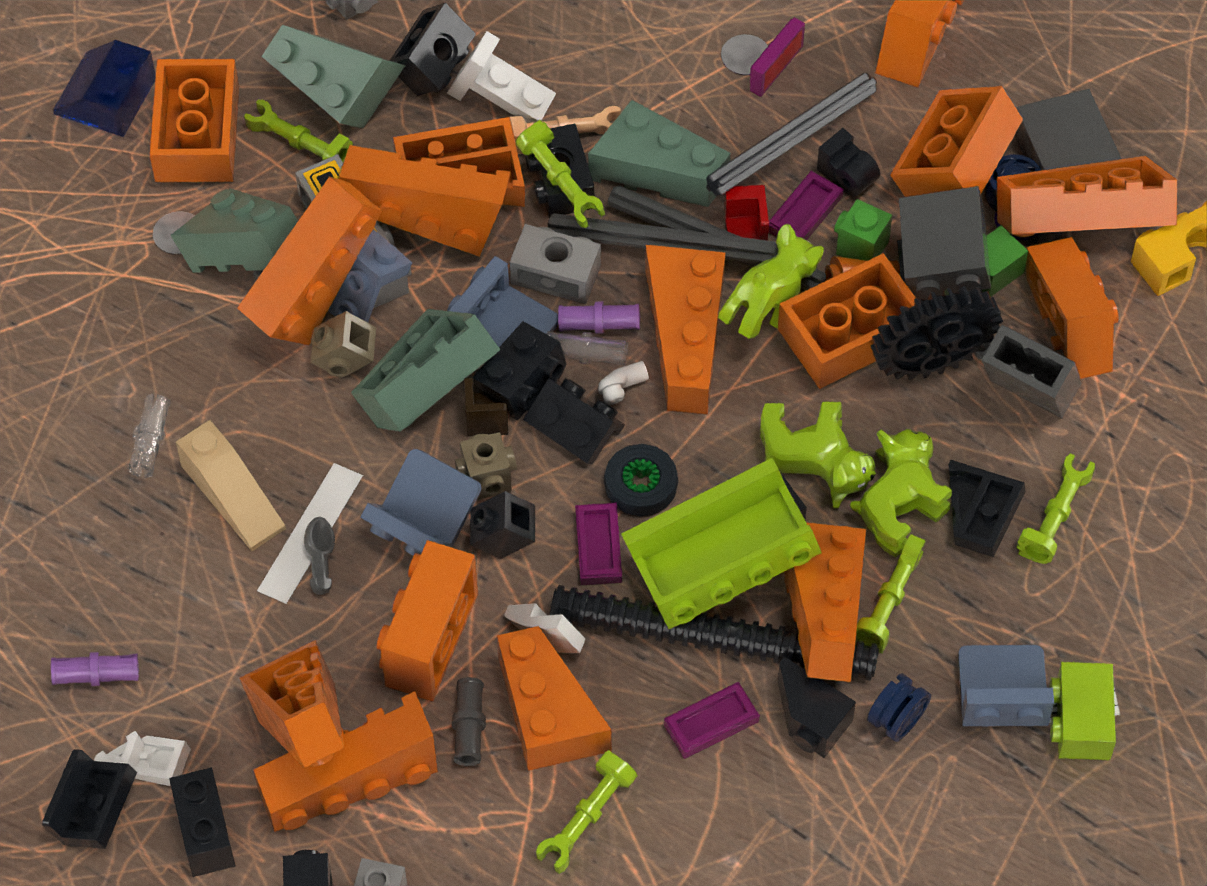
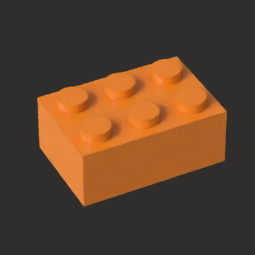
[150,59,239,182]
[890,86,1023,197]
[778,253,916,389]
[377,540,478,702]

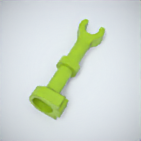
[244,99,353,162]
[516,120,605,228]
[1016,453,1095,564]
[855,534,926,654]
[536,750,638,874]

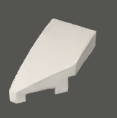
[504,603,586,653]
[94,731,191,786]

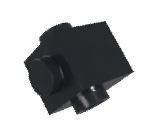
[470,491,535,559]

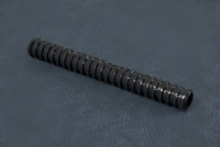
[550,585,879,681]

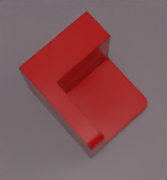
[724,185,769,241]

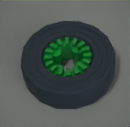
[604,444,678,517]

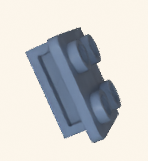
[328,230,412,322]
[447,256,558,347]
[360,449,481,556]
[958,645,1054,727]

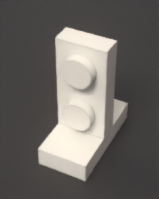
[447,31,556,123]

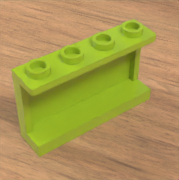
[621,458,822,629]

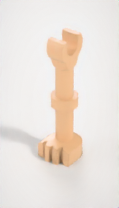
[510,106,621,154]

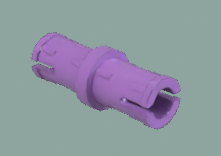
[558,301,640,334]
[51,652,139,686]

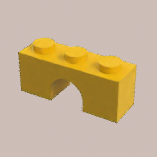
[1131,201,1207,296]

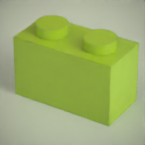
[1049,662,1116,760]

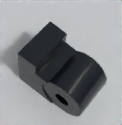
[817,128,880,197]

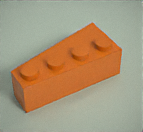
[337,145,511,257]
[997,156,1177,237]
[237,176,382,345]
[645,245,726,415]
[784,522,866,682]
[239,640,344,768]
[253,691,437,832]

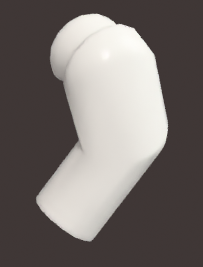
[598,361,649,405]

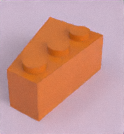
[875,0,964,88]
[393,117,525,207]
[1026,237,1119,379]
[497,626,612,771]

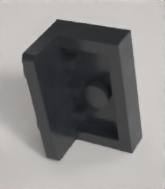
[472,321,567,420]
[523,377,625,464]
[42,749,137,849]

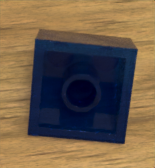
[53,40,156,137]

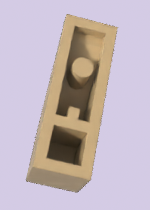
[176,420,286,551]

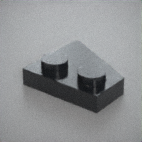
[948,460,1026,557]

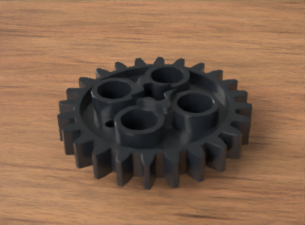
[871,286,1003,380]

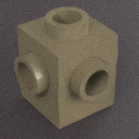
[311,311,376,378]
[454,432,517,500]

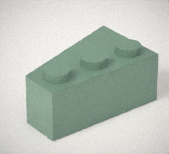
[261,25,405,129]
[588,100,731,207]
[170,188,298,273]
[351,309,500,432]

